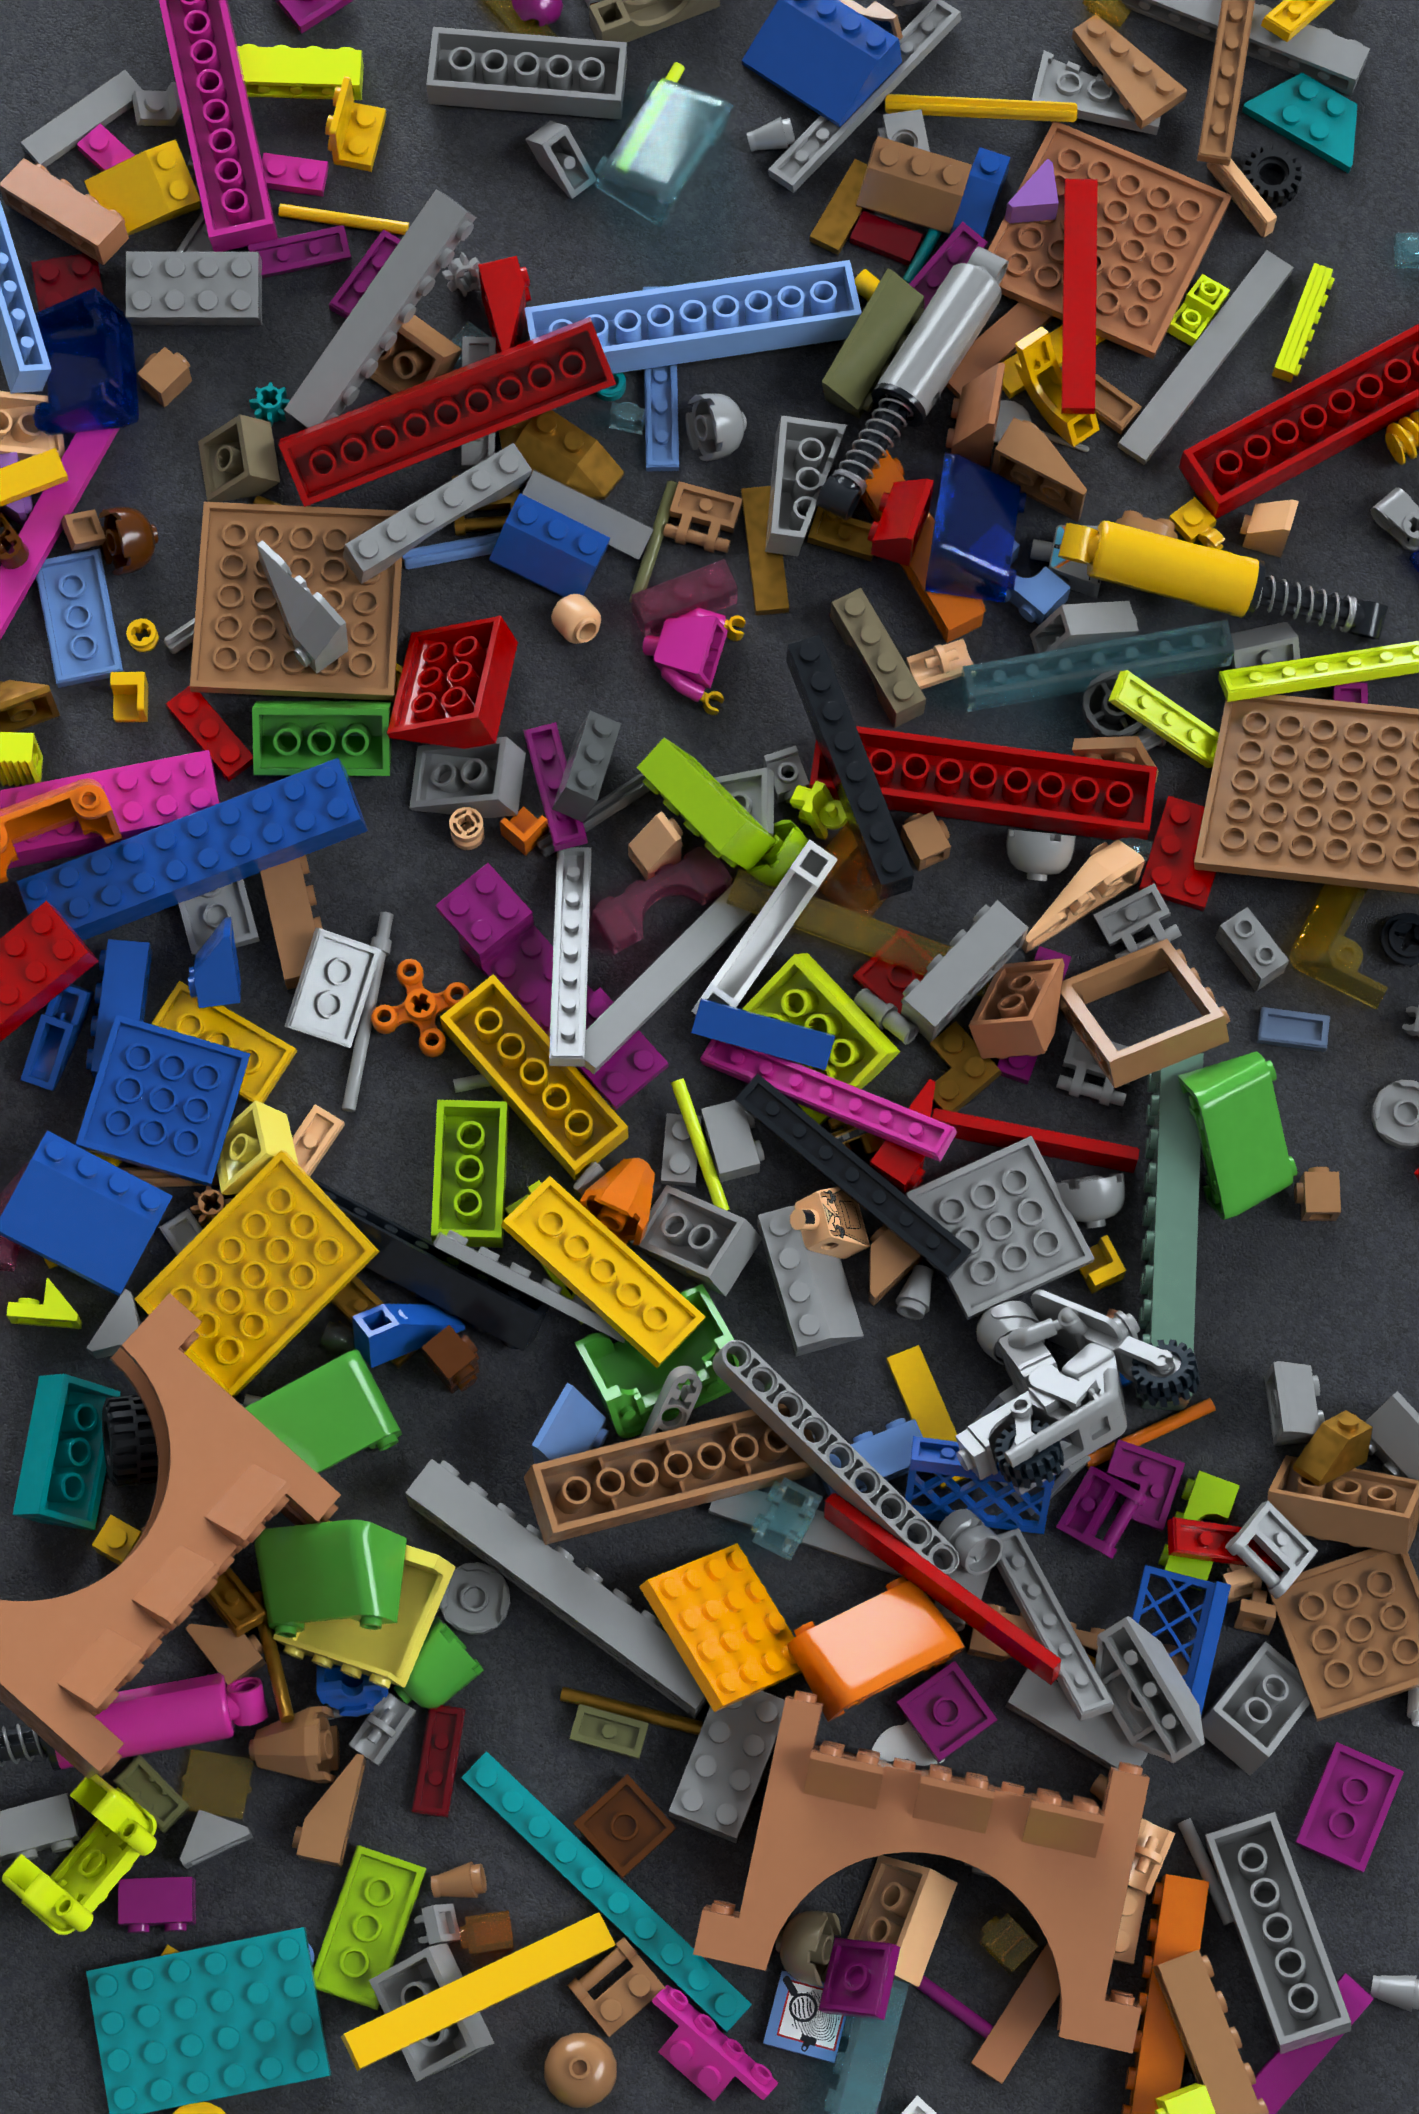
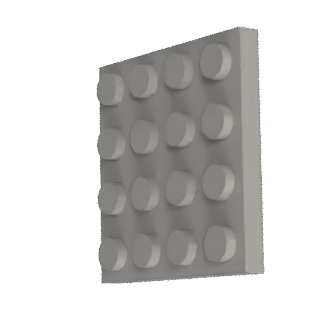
[906,1136,1095,1320]

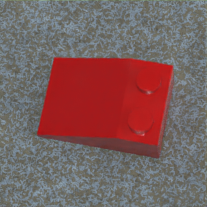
[478,256,531,353]
[869,1079,936,1195]

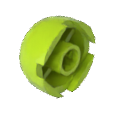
[745,819,809,888]

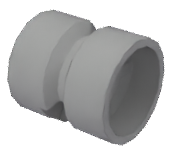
[938,1509,1003,1575]

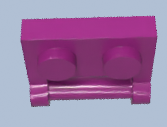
[1056,1465,1147,1559]

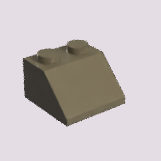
[198,414,280,502]

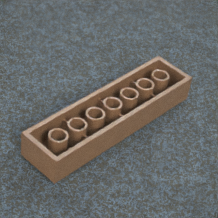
[524,1403,815,1545]

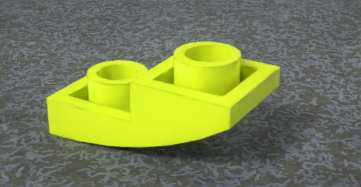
[1167,274,1230,346]

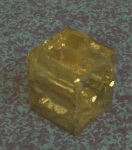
[979,1913,1038,1975]

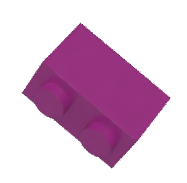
[118,1877,196,1933]

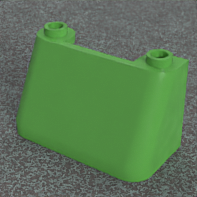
[1178,1051,1297,1220]
[574,1283,739,1438]
[245,1350,402,1474]
[254,1519,407,1638]

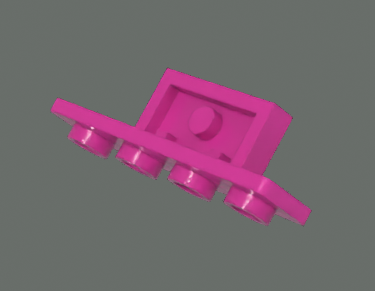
[652,1985,778,2101]

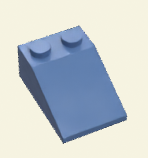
[532,1383,609,1464]

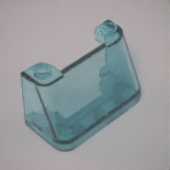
[594,78,734,228]

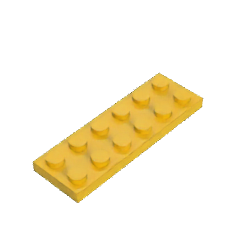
[501,1176,706,1368]

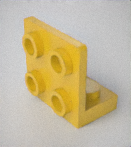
[325,76,387,172]

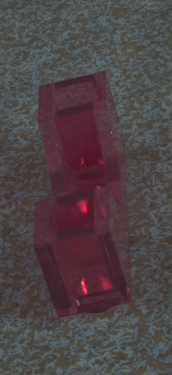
[593,847,732,955]

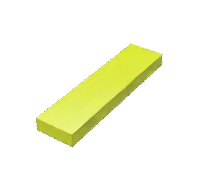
[1108,670,1219,768]

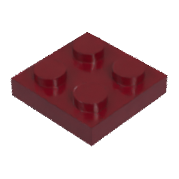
[31,253,108,326]

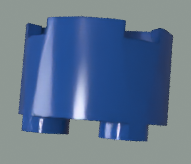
[316,1664,388,1717]

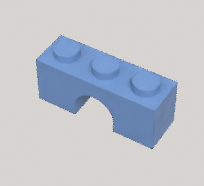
[966,525,1071,625]

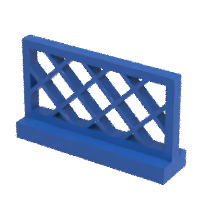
[905,1436,1055,1534]
[1132,1565,1231,1714]

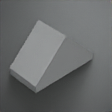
[87,1289,141,1359]
[180,1809,254,1869]

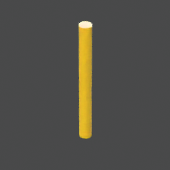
[278,203,409,235]

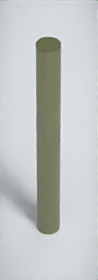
[629,481,678,605]

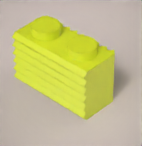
[0,732,43,787]

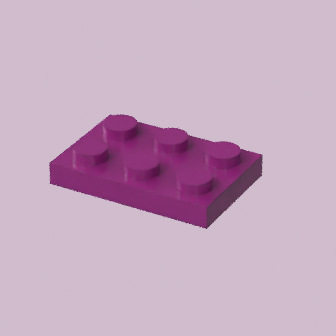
[1294,1742,1404,1874]

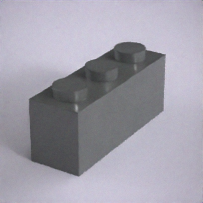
[552,710,621,822]

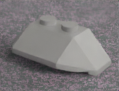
[1095,1616,1205,1763]

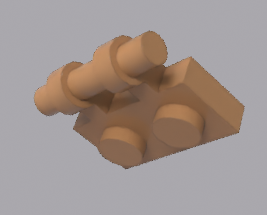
[663,481,743,553]

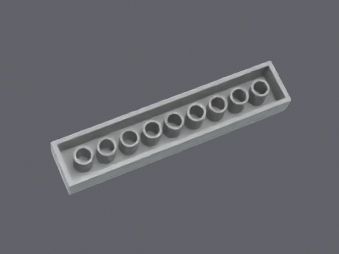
[405,1459,708,1719]

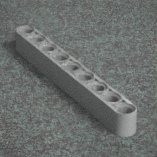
[712,1340,960,1575]

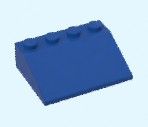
[741,0,902,128]
[0,1131,173,1297]

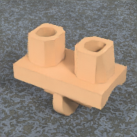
[906,639,975,690]
[1128,1818,1175,1895]

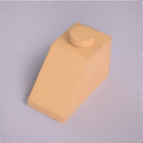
[1240,500,1299,558]

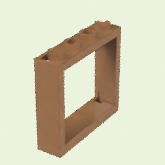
[1059,939,1230,1088]

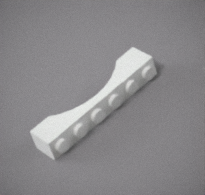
[691,839,838,1014]

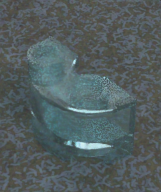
[750,1477,823,1561]

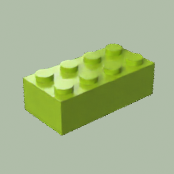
[637,737,777,871]
[431,1100,509,1248]

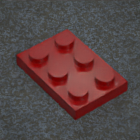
[1139,796,1216,912]

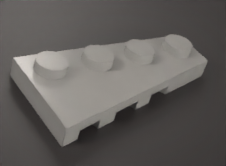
[1032,50,1161,135]

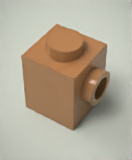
[137,347,192,408]
[900,811,951,871]
[1294,1167,1341,1221]

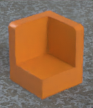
[499,806,549,856]

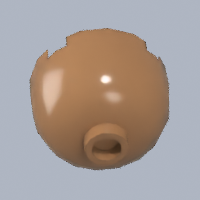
[544,2033,617,2108]

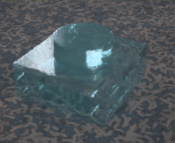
[1393,233,1419,268]
[609,402,645,435]

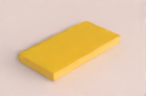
[151,981,297,1104]

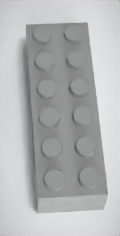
[426,27,627,120]
[1205,1812,1351,2054]

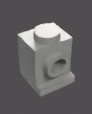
[763,745,809,803]

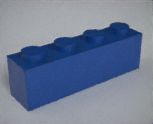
[86,939,153,1080]

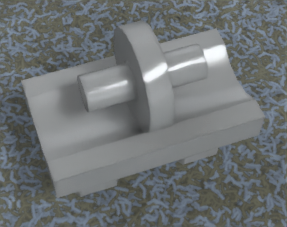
[349,1692,416,1766]

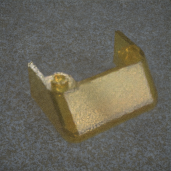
[1290,884,1388,1009]

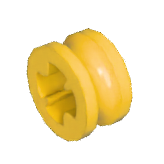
[126,618,159,652]

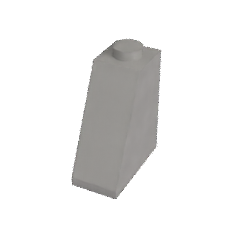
[1030,601,1139,665]

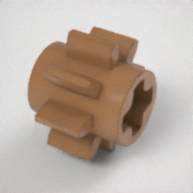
[190,1186,232,1226]

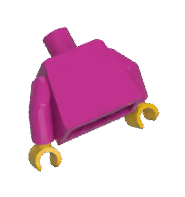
[643,608,746,715]

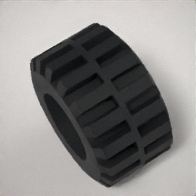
[102,1395,158,1487]

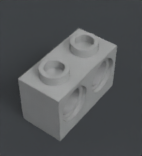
[1215,907,1289,992]

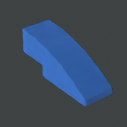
[20,984,94,1091]

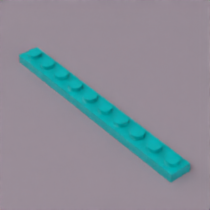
[461,1751,752,2033]

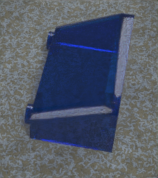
[33,288,139,435]
[925,453,1027,603]

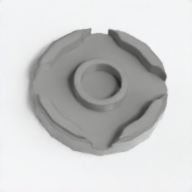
[1371,1080,1419,1149]
[440,1562,511,1635]

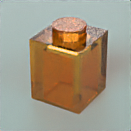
[459,1910,515,1957]

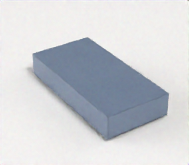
[1257,1007,1330,1052]

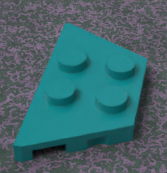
[1242,73,1358,174]

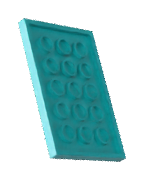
[86,1927,331,2114]

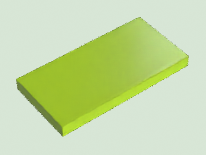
[313,1845,427,2011]

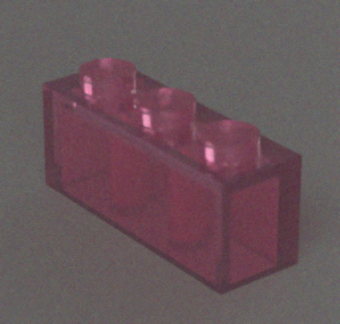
[631,559,738,638]

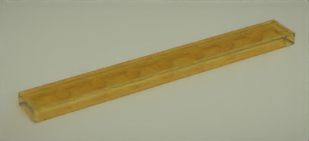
[726,869,991,997]

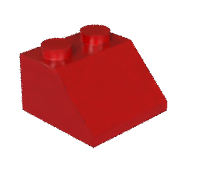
[867,478,934,566]

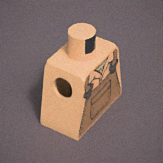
[790,1187,870,1259]

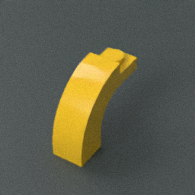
[1015,326,1100,447]

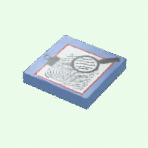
[763,1971,846,2064]

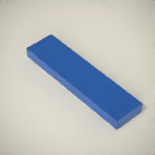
[691,998,835,1070]

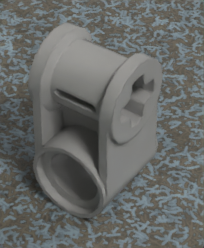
[1370,487,1419,552]

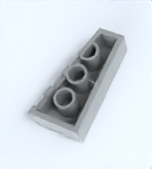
[765,415,847,556]

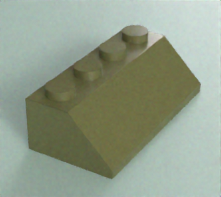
[822,268,925,419]

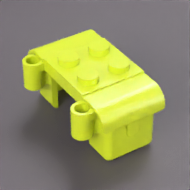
[2,1774,157,1935]

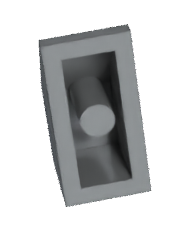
[525,121,597,199]

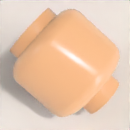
[551,594,601,644]

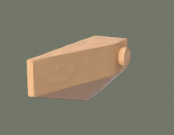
[1022,840,1145,953]

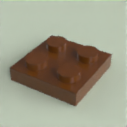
[573,1774,676,1879]

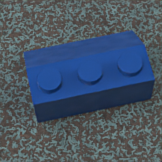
[489,493,610,598]

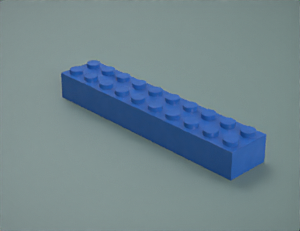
[17,758,368,941]

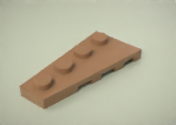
[1072,14,1187,130]

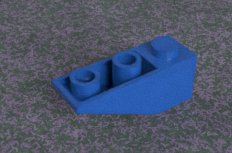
[352,1304,465,1368]

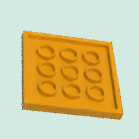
[639,1543,802,1712]

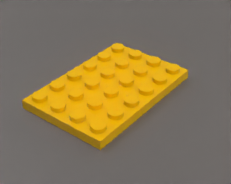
[135,1150,380,1398]

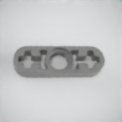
[640,1366,702,1437]

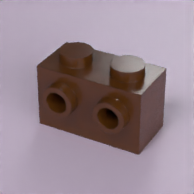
[422,1325,480,1394]

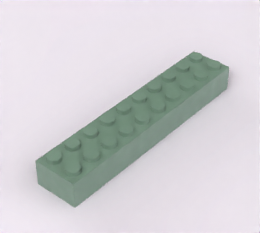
[1136,1053,1204,1411]

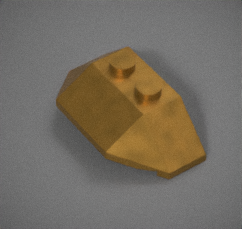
[499,410,624,500]

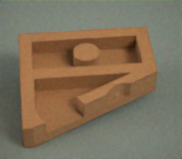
[1072,736,1159,783]

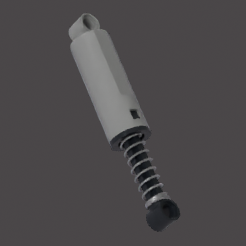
[816,246,1009,521]

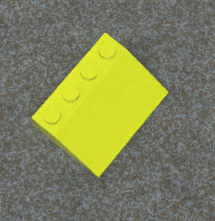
[742,953,901,1125]

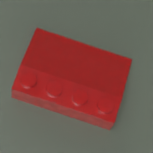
[387,616,518,749]

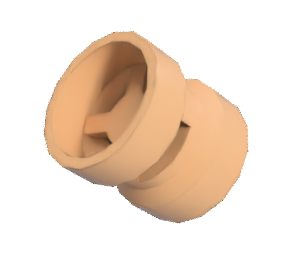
[449,807,485,850]

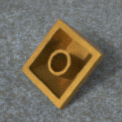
[0,680,60,732]

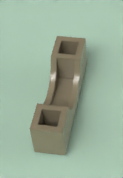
[589,0,720,42]
[830,588,926,728]

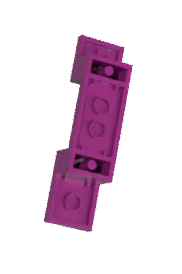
[435,863,668,1111]

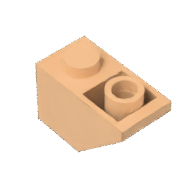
[628,811,683,882]

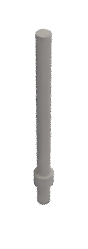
[342,912,394,1112]

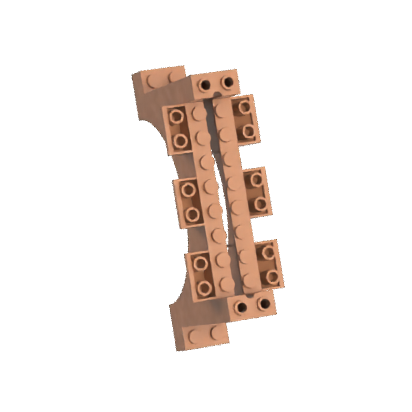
[0,1293,341,1779]
[693,1690,1150,2054]

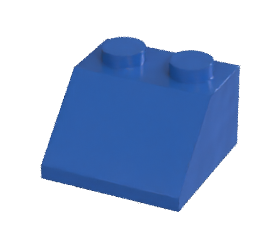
[188,917,241,1008]

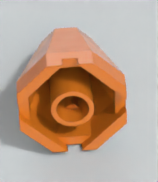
[579,1158,655,1245]

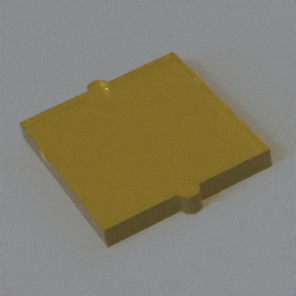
[182,1749,254,1820]

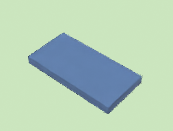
[36,548,124,688]

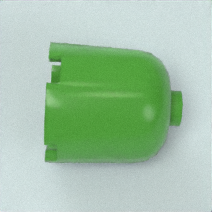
[393,1616,484,1709]

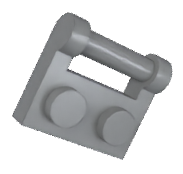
[1225,1501,1318,1599]

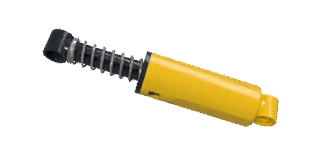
[1058,521,1388,640]

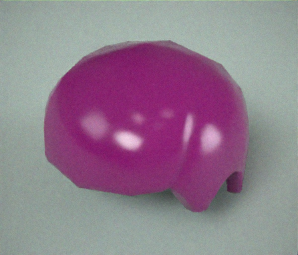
[512,0,563,27]

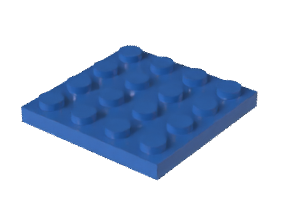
[75,1014,250,1186]

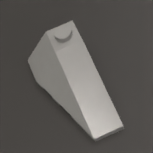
[257,540,348,674]

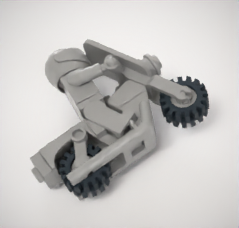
[955,1289,1200,1496]

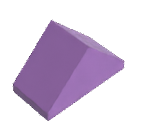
[1005,159,1059,223]

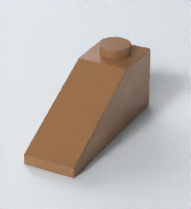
[292,1754,366,1867]

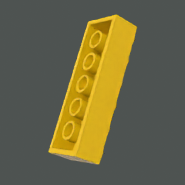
[440,974,628,1181]

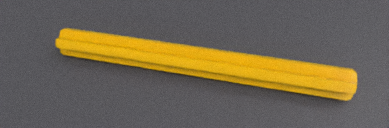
[885,94,1078,122]

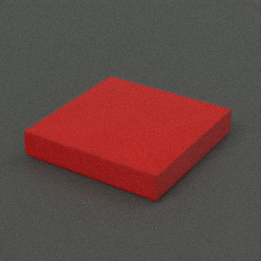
[852,929,933,1014]

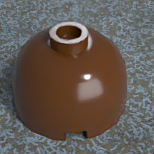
[99,507,158,576]

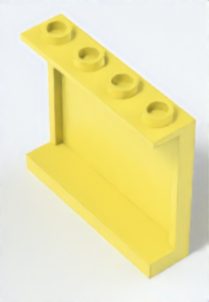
[273,1520,455,1689]

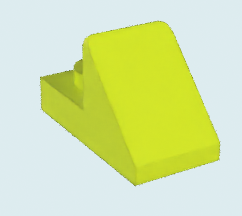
[6,1278,82,1329]

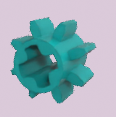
[249,382,290,427]

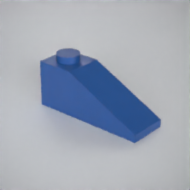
[948,147,1010,239]

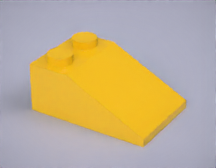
[84,139,201,236]

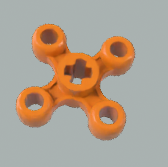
[371,959,471,1058]

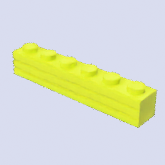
[1272,263,1335,383]

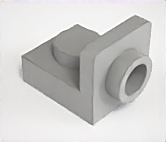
[132,82,183,126]

